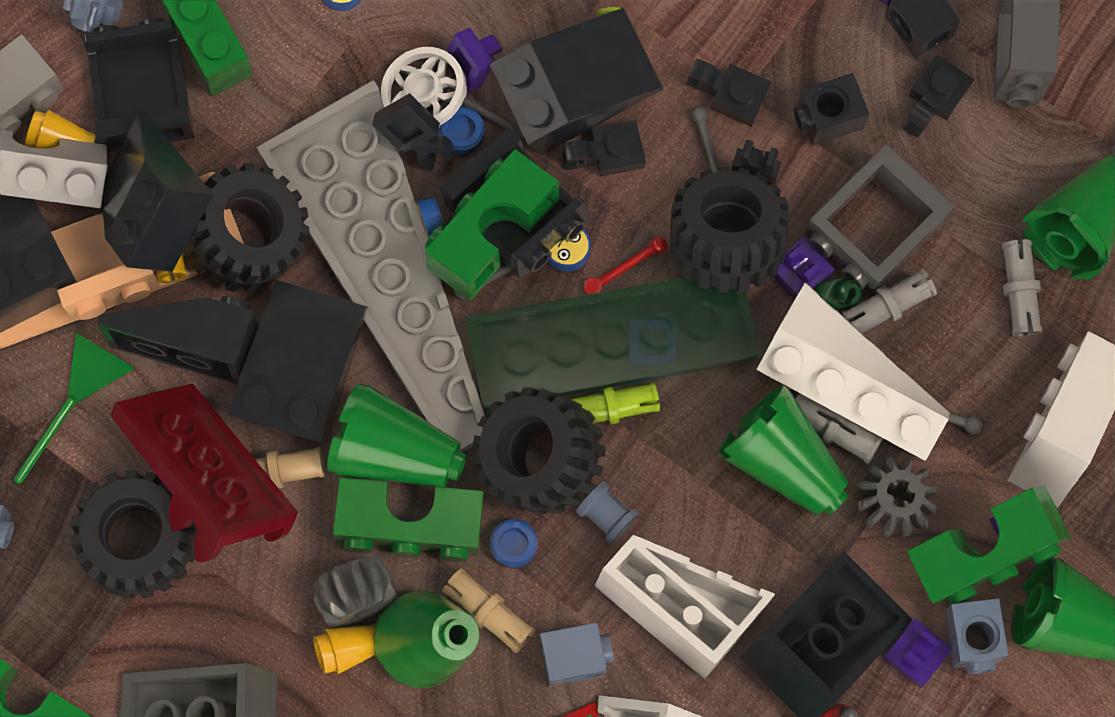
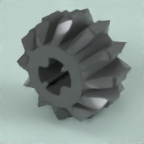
[857,457,938,539]
[311,556,397,627]

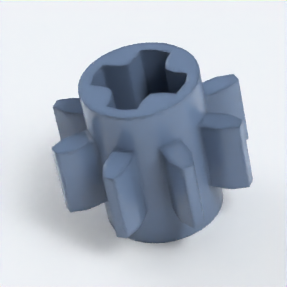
[62,0,123,33]

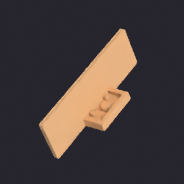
[0,172,244,349]

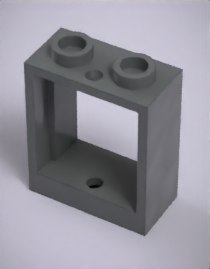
[994,0,1060,108]
[805,144,955,295]

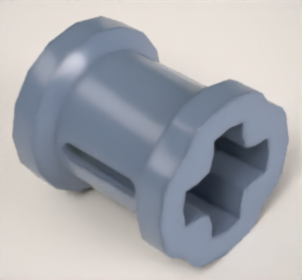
[576,481,640,545]

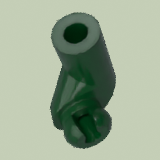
[813,278,861,310]

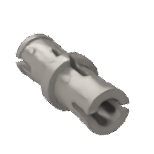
[1002,239,1042,337]
[840,268,937,334]
[796,393,884,464]

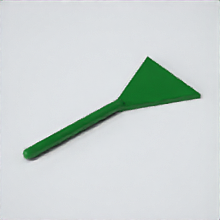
[14,333,135,484]

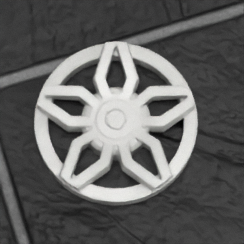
[381,47,467,128]

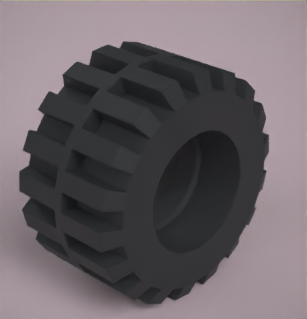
[184,163,309,292]
[669,167,790,293]
[473,387,605,514]
[70,470,197,599]

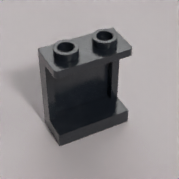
[82,18,195,153]
[440,128,587,279]

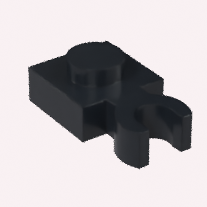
[372,93,454,171]
[730,140,782,185]

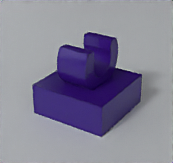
[446,28,503,93]
[774,236,835,300]
[883,619,953,688]

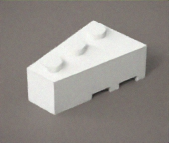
[1007,331,1115,507]
[595,535,775,679]

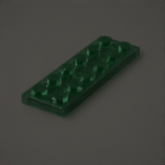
[465,277,761,411]

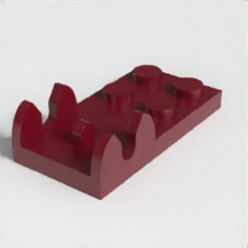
[110,383,299,563]

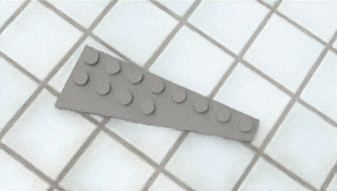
[256,80,485,453]

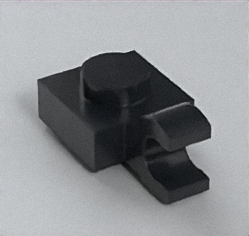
[903,55,974,137]
[686,59,771,127]
[562,120,646,177]

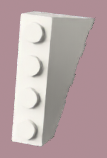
[756,282,950,461]

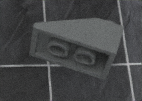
[120,663,278,717]

